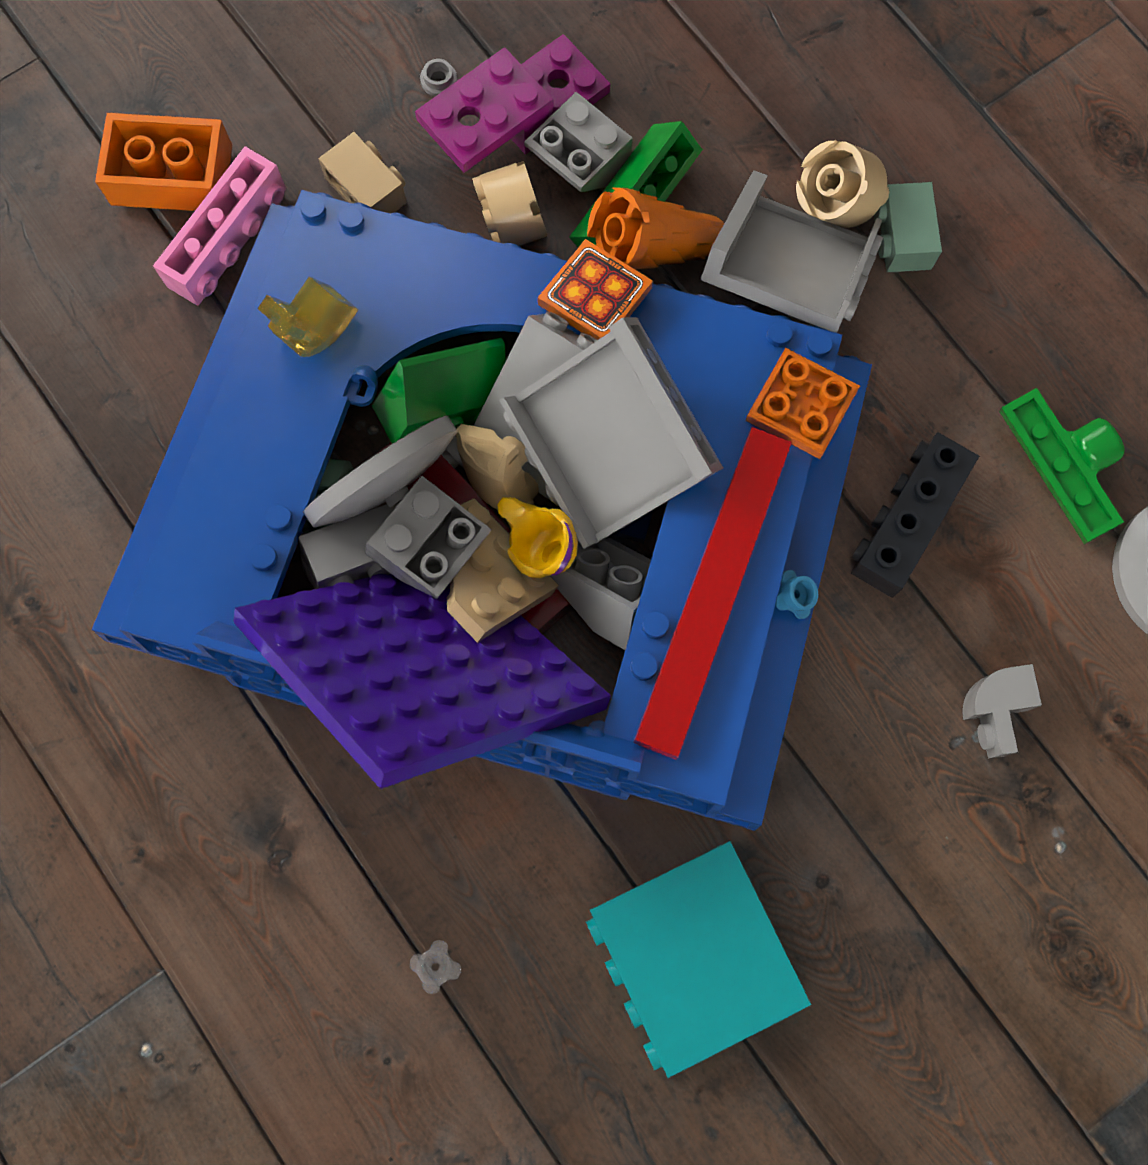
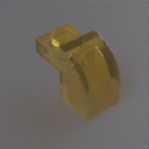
[257,276,359,357]

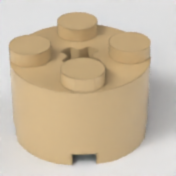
[796,140,889,228]
[472,161,548,246]

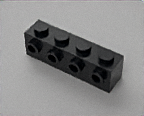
[851,432,980,598]

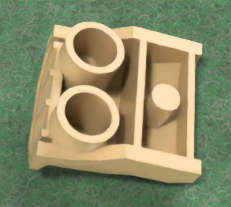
[456,424,539,510]

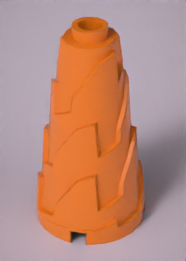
[587,188,724,270]

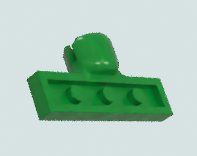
[999,388,1125,545]

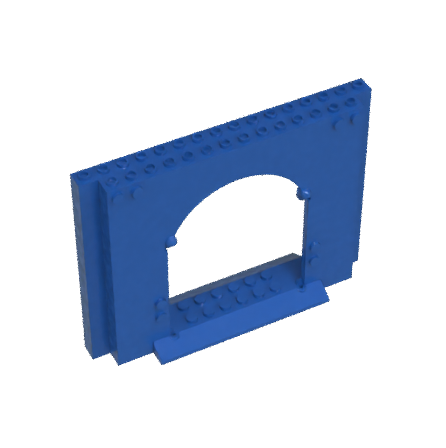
[92,190,872,831]

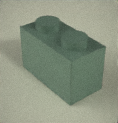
[874,182,942,272]

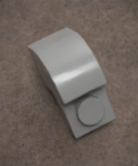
[963,664,1042,759]

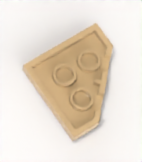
[447,499,559,643]

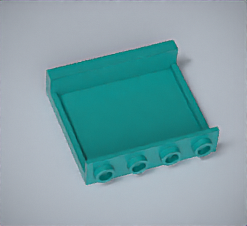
[586,841,811,1078]

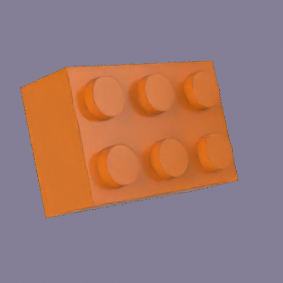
[95,113,233,211]

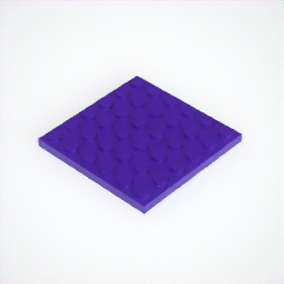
[233,574,611,789]

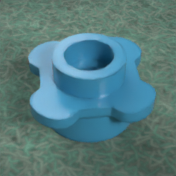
[775,570,818,619]

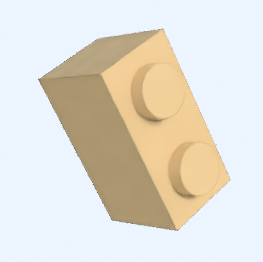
[318,132,407,214]

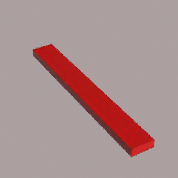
[633,427,792,760]

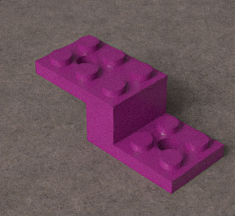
[415,34,610,173]

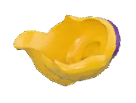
[497,497,578,578]

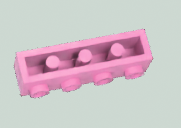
[153,147,286,306]

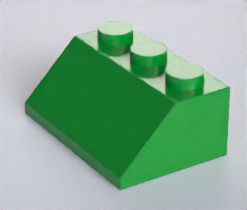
[372,338,506,444]

